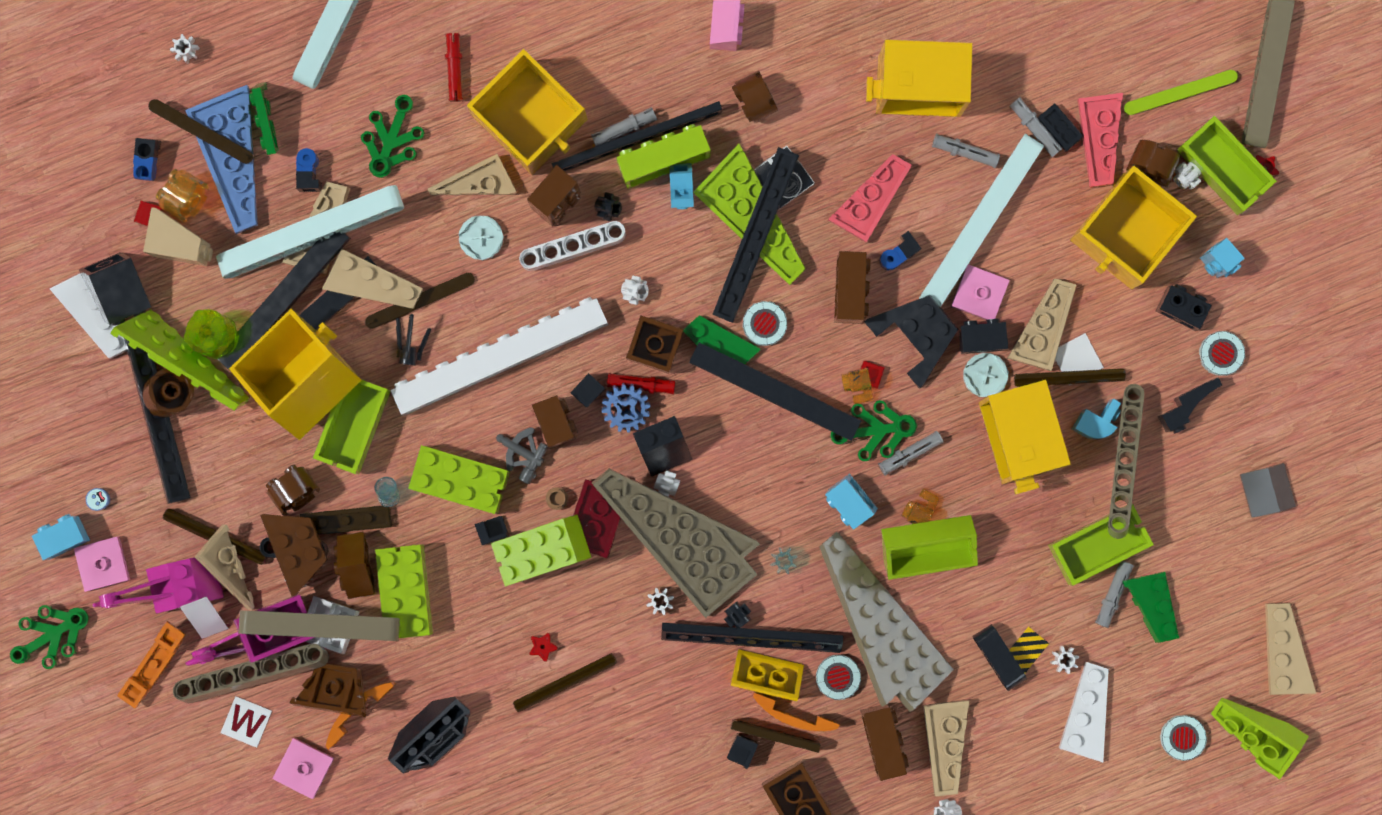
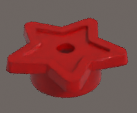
[1255,155,1279,176]
[529,633,558,662]

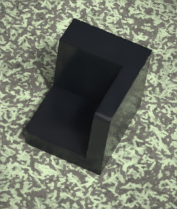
[571,373,606,407]
[475,516,509,546]
[727,733,758,769]

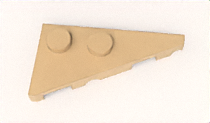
[428,154,517,195]
[195,525,255,610]

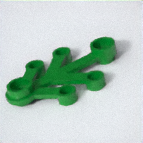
[361,94,425,178]
[830,400,917,462]
[10,605,89,669]

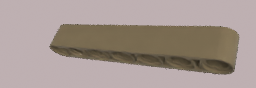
[1242,0,1295,148]
[1108,384,1145,539]
[238,610,400,641]
[173,644,329,704]

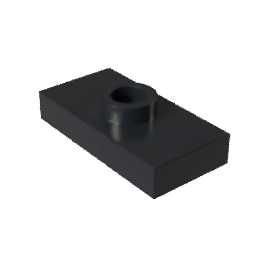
[1038,103,1084,152]

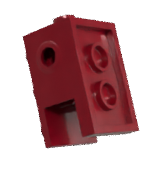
[573,479,622,558]

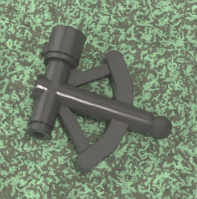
[496,427,548,484]

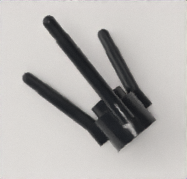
[396,314,431,366]

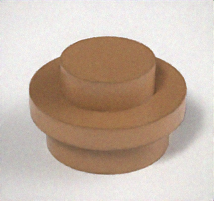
[546,487,568,510]

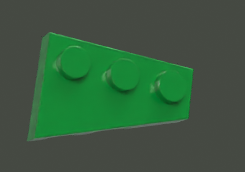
[249,82,279,155]
[683,315,761,364]
[1122,572,1179,643]

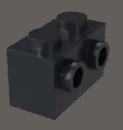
[1155,284,1212,331]
[958,319,1008,354]

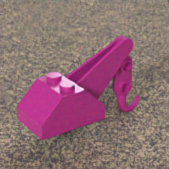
[93,557,224,614]
[185,595,315,666]

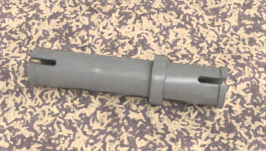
[1009,97,1063,157]
[591,107,657,146]
[932,133,1000,168]
[878,431,944,476]
[1095,561,1134,628]

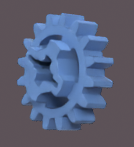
[602,383,650,433]

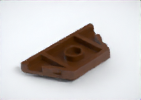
[260,514,328,597]
[290,664,367,718]

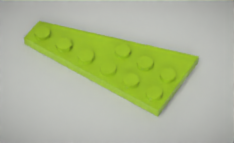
[693,143,806,285]
[110,309,249,411]

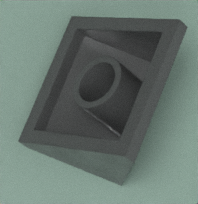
[1240,463,1296,518]

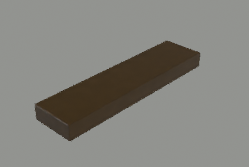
[300,505,392,535]
[730,719,821,753]

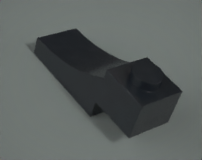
[1158,377,1222,434]

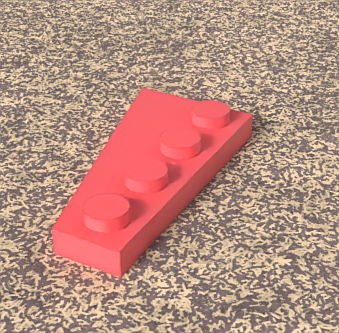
[1077,93,1123,188]
[828,154,912,242]

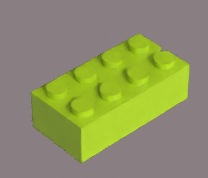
[1176,116,1277,215]
[616,124,711,189]
[313,379,391,475]
[408,445,510,514]
[1048,504,1154,586]
[491,514,592,586]
[881,515,978,580]
[375,544,433,638]

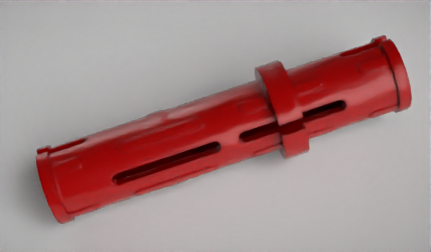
[445,33,463,102]
[607,373,675,395]

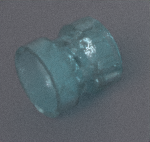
[374,477,400,507]

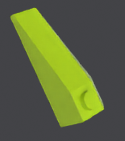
[1211,698,1309,779]

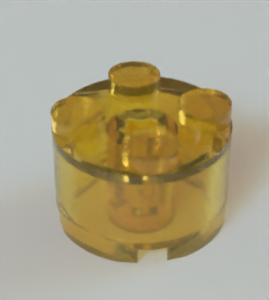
[156,169,209,222]

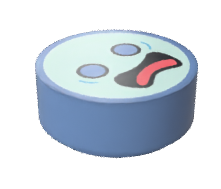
[86,488,110,511]

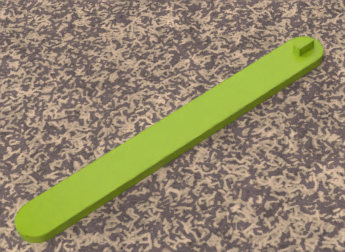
[1124,70,1238,115]

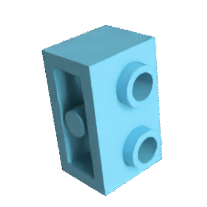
[1200,238,1245,278]
[825,473,878,530]
[32,514,90,560]

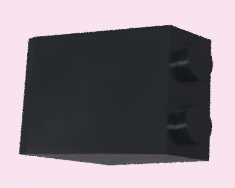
[79,252,151,326]
[633,416,693,477]

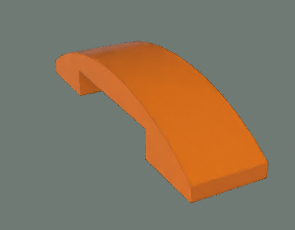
[117,621,186,709]
[325,681,396,750]
[752,691,840,731]

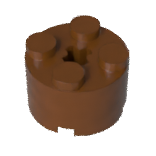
[732,70,779,123]
[1126,140,1180,187]
[143,369,194,417]
[266,464,320,516]

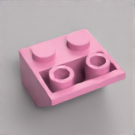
[710,0,745,51]

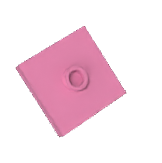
[951,264,1009,320]
[74,537,130,592]
[272,737,334,799]

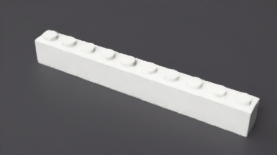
[391,297,608,416]

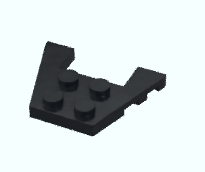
[864,295,959,389]

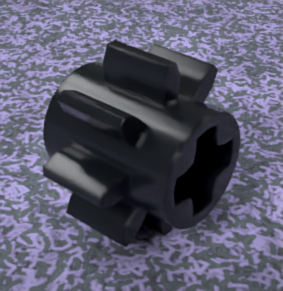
[594,192,622,222]
[724,601,751,628]

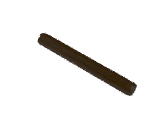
[1014,368,1126,387]
[162,509,267,565]
[513,653,617,712]

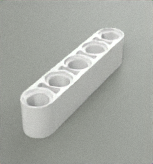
[519,221,626,271]

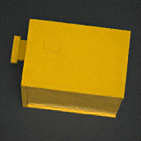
[866,40,972,117]
[466,49,588,175]
[1070,166,1197,290]
[229,309,361,440]
[979,380,1071,495]

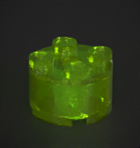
[184,309,239,359]

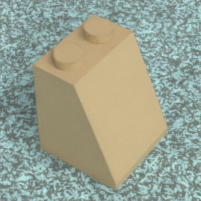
[143,207,213,266]

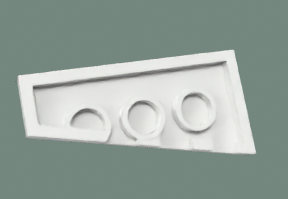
[50,274,127,359]
[1059,662,1109,762]

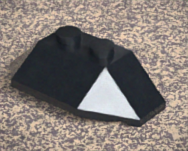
[388,696,471,774]

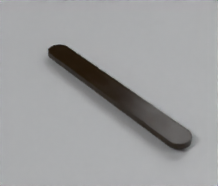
[148,99,253,164]
[365,273,475,329]

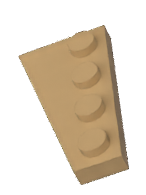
[282,182,350,274]
[322,249,423,309]
[1007,279,1076,371]
[1265,603,1316,695]
[924,700,969,797]

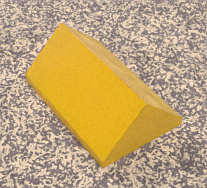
[730,649,804,701]

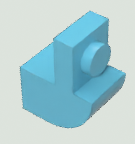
[669,163,694,209]
[1072,399,1121,439]

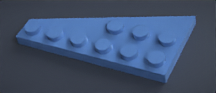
[185,85,258,234]

